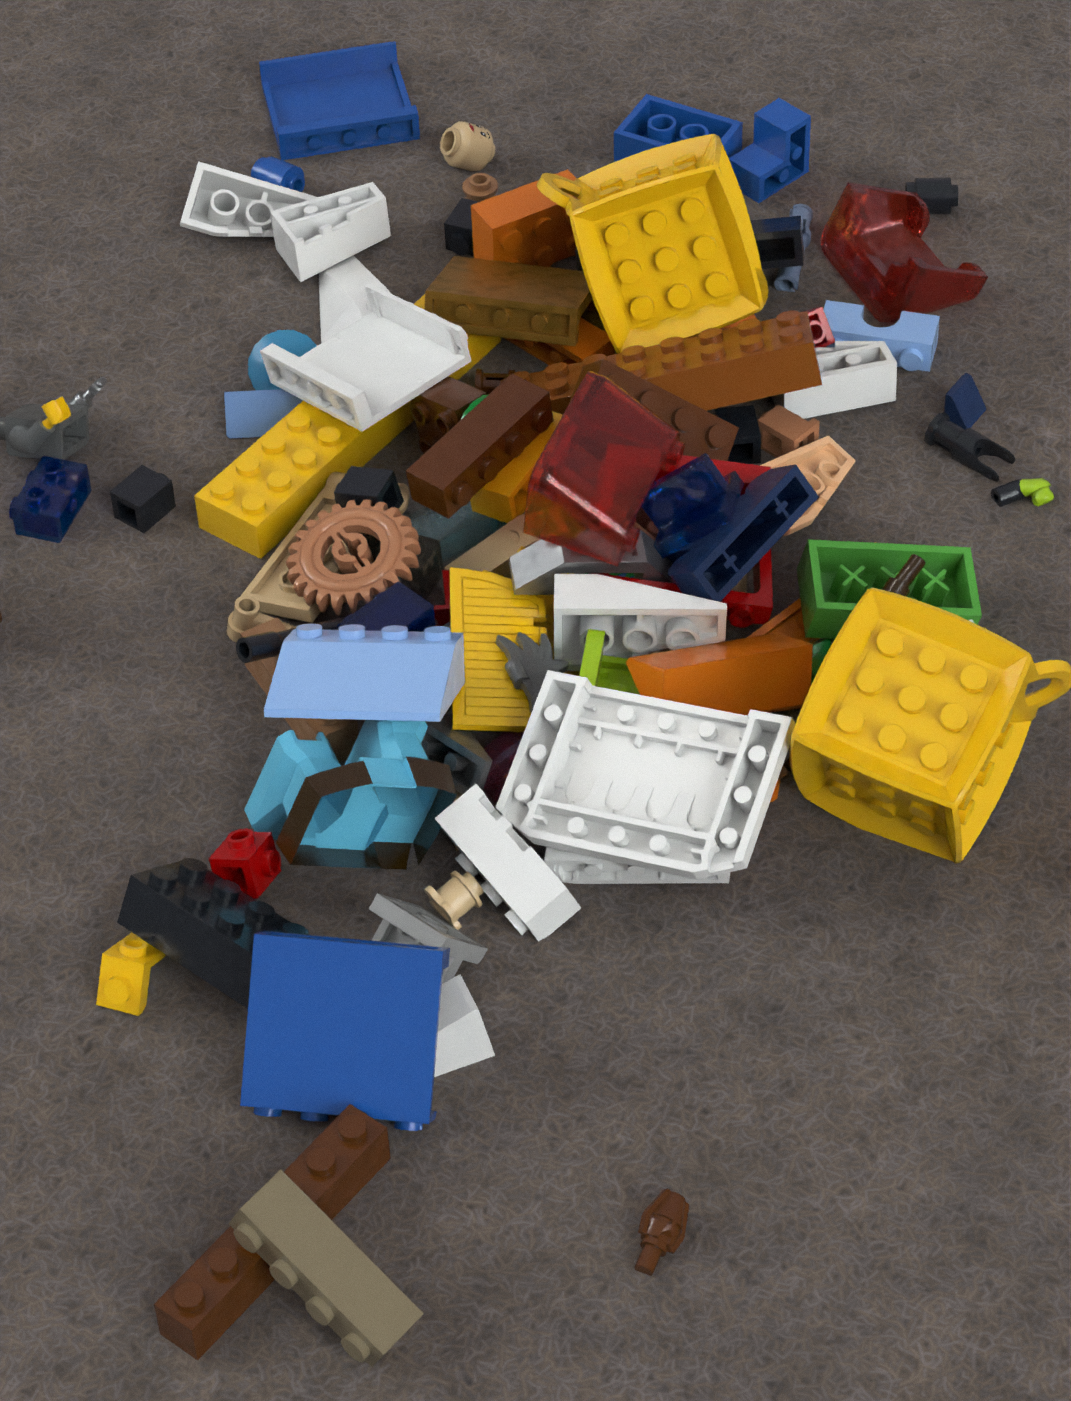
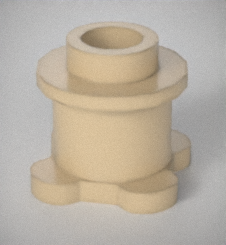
[424,870,484,930]

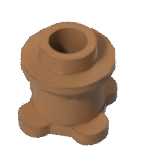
[462,173,498,202]

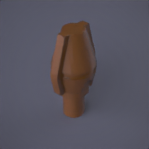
[634,1188,689,1276]

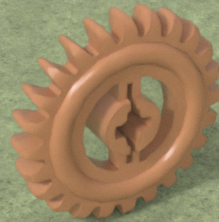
[286,499,421,616]

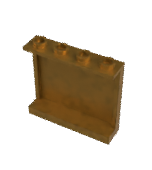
[424,256,597,346]

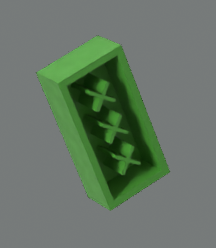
[797,539,982,639]

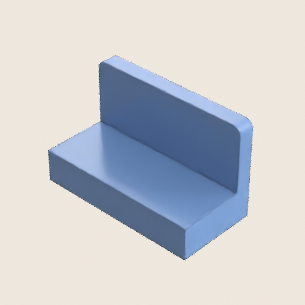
[224,389,303,439]

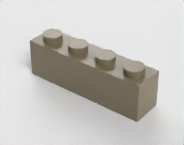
[229,1169,424,1366]

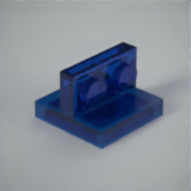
[635,453,744,559]

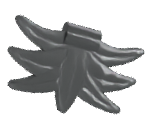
[495,632,569,713]

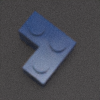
[729,98,811,203]

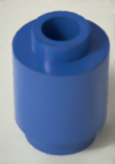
[251,156,305,192]

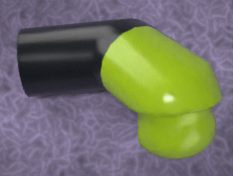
[991,478,1054,507]

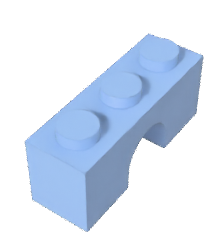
[823,300,940,372]

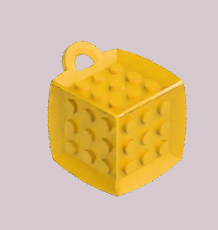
[537,134,769,353]
[789,587,1071,864]

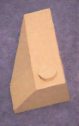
[760,436,856,536]

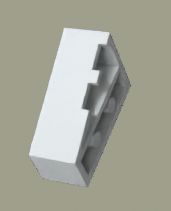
[270,182,391,282]
[435,784,581,941]

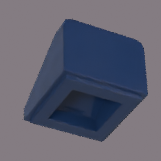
[944,373,987,429]

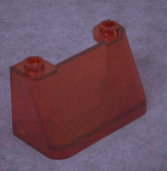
[821,182,988,323]
[523,371,685,566]

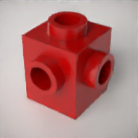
[208,828,282,899]

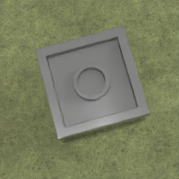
[369,893,488,984]

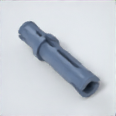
[774,204,813,292]

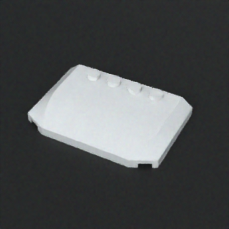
[495,670,796,880]

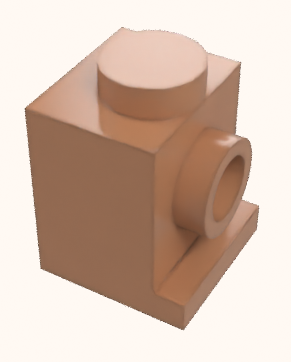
[758,404,820,458]

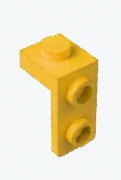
[96,932,167,1016]

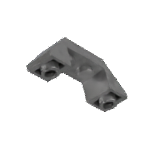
[509,529,674,595]

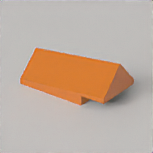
[626,633,813,716]

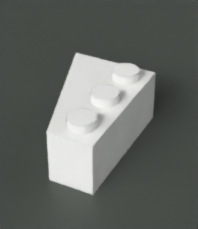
[771,341,897,419]

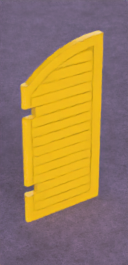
[449,567,547,732]

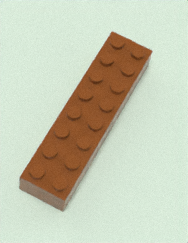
[501,310,822,415]

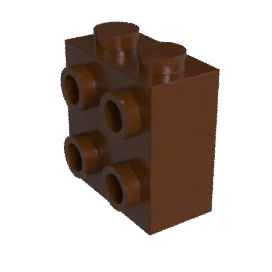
[410,376,487,454]

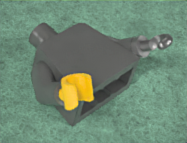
[0,377,107,461]

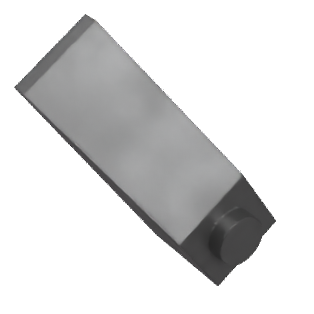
[422,712,492,794]

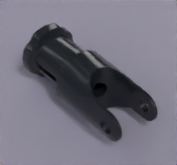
[924,412,1016,482]

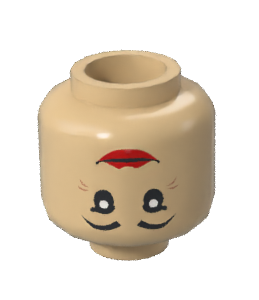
[440,121,495,171]

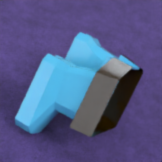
[244,720,457,870]

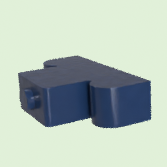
[664,464,819,602]

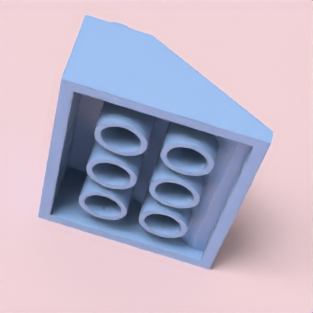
[264,624,465,722]

